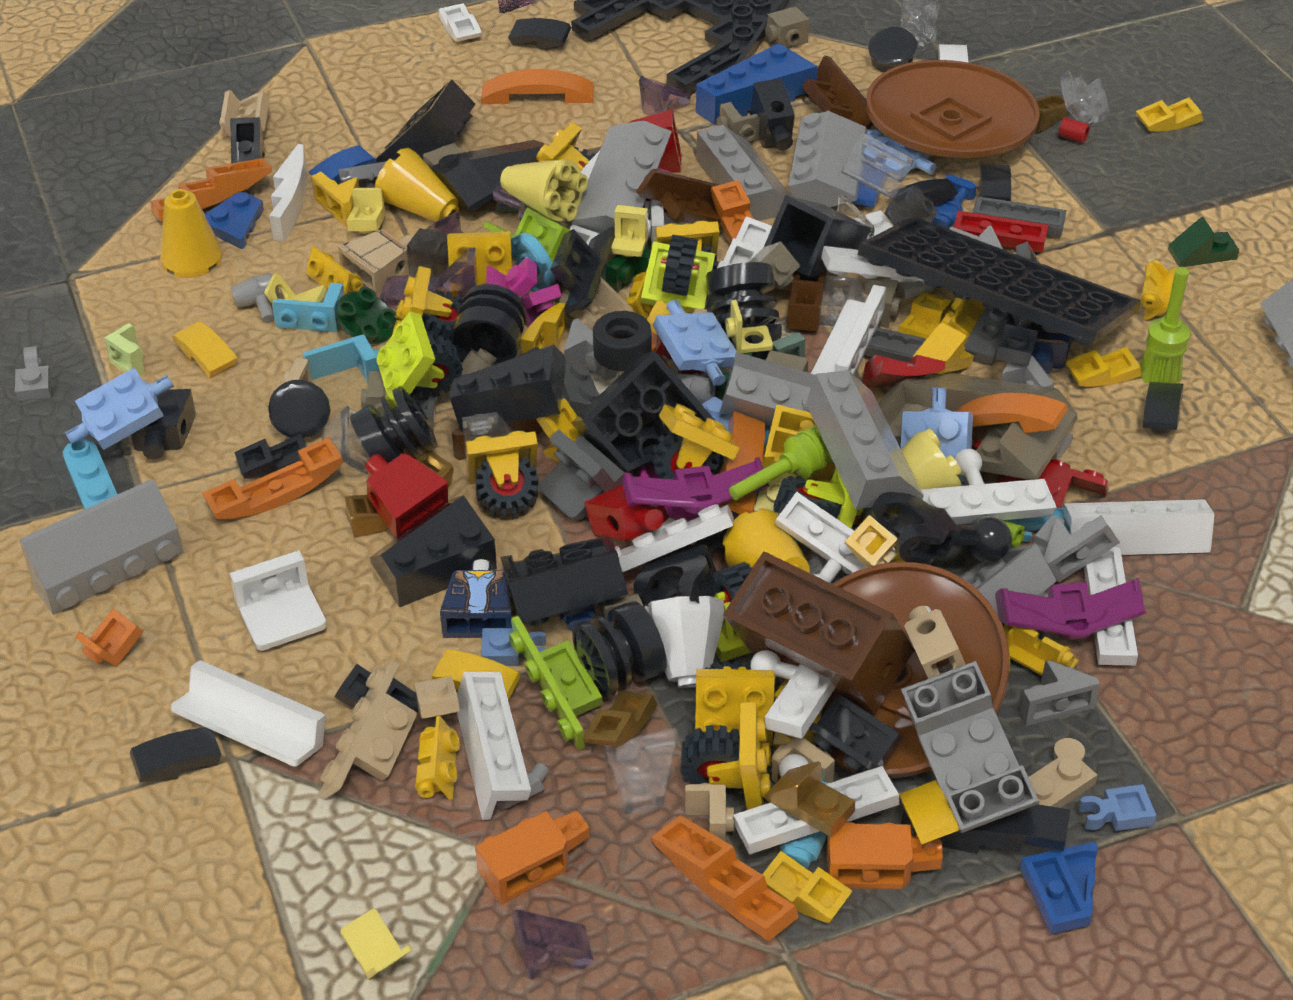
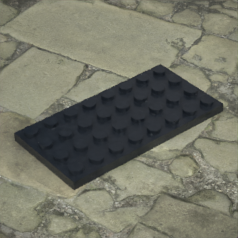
[857,216,1141,345]

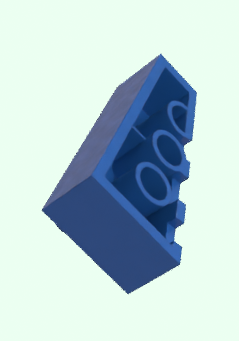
[696,43,818,125]

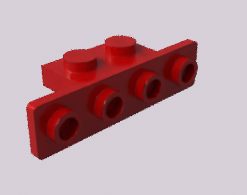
[973,440,1109,508]

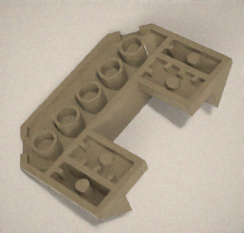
[878,373,1078,480]

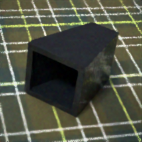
[764,195,871,278]

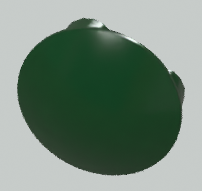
[335,287,399,344]

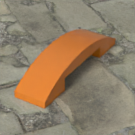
[481,69,594,104]
[711,180,754,245]
[954,393,1068,433]
[202,437,343,519]

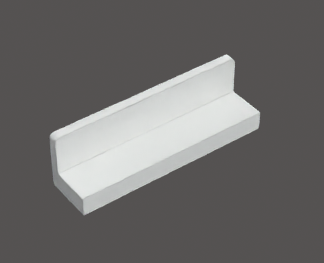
[811,285,886,375]
[1064,499,1214,555]
[171,660,326,766]
[457,672,531,820]

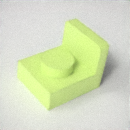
[105,323,145,376]

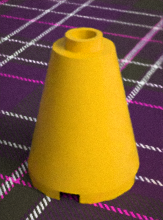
[375,148,459,224]
[160,189,223,278]
[723,508,810,573]

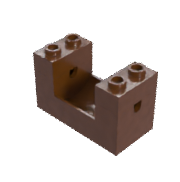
[723,551,914,715]

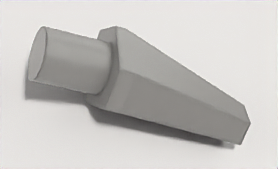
[495,763,549,810]

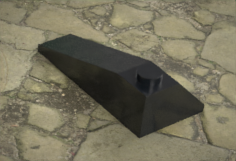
[430,140,548,212]

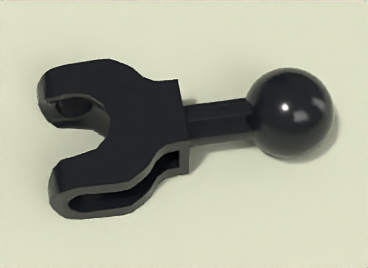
[871,492,1012,565]
[633,507,740,607]

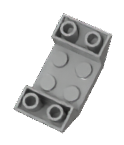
[901,661,1039,833]

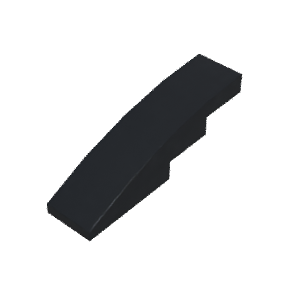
[901,804,1070,854]

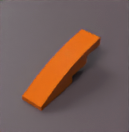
[150,158,272,221]
[718,411,765,514]
[651,815,799,941]

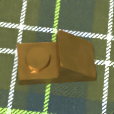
[765,761,855,837]

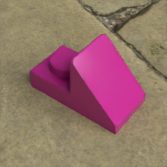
[486,257,537,298]
[521,284,562,328]

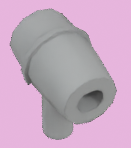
[231,273,279,323]
[675,372,716,404]

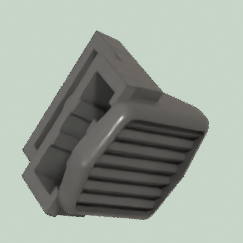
[539,429,627,521]

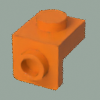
[75,609,144,667]

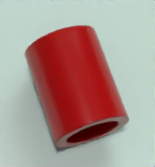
[1058,117,1090,144]

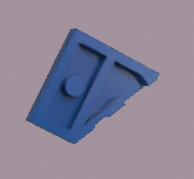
[205,191,264,249]
[1020,841,1098,934]

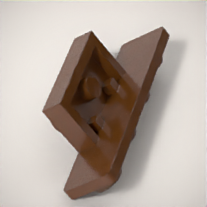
[802,55,874,130]
[636,169,721,224]

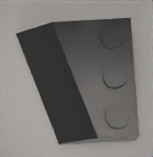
[375,79,475,163]
[450,344,566,431]
[571,351,716,472]
[370,495,497,608]
[500,536,628,626]

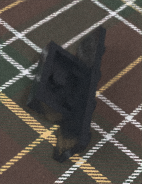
[550,226,615,314]

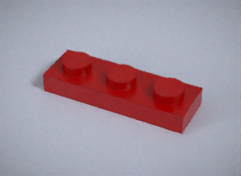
[954,210,1049,252]

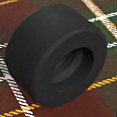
[593,311,652,371]

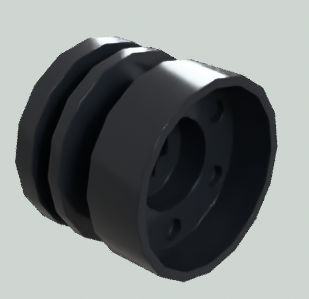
[706,262,780,329]
[450,284,527,365]
[350,386,438,463]
[572,601,667,698]

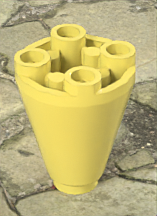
[500,159,588,222]
[884,428,962,514]

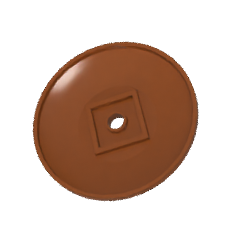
[866,60,1040,158]
[780,562,1010,778]

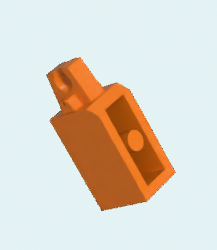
[475,811,590,905]
[827,822,943,889]

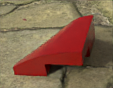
[862,355,946,388]

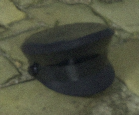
[868,26,917,72]
[268,380,331,438]

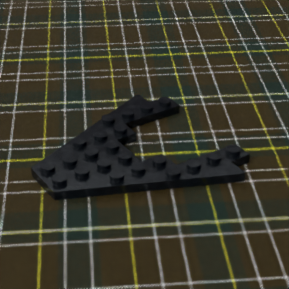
[571,0,789,94]

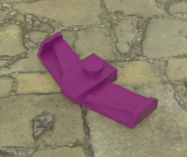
[622,457,770,514]
[995,578,1146,640]

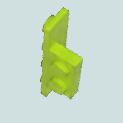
[483,207,570,263]
[508,615,603,751]

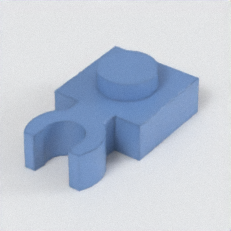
[481,628,546,666]
[1078,784,1156,831]

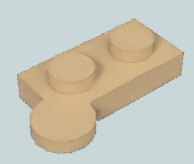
[1028,738,1097,808]

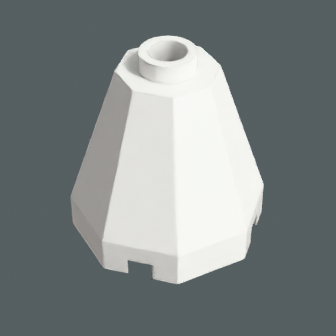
[644,596,724,688]

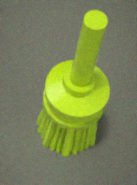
[1140,267,1191,383]
[729,424,833,500]

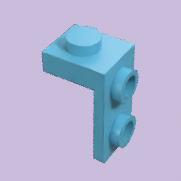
[272,283,344,332]
[303,334,379,384]

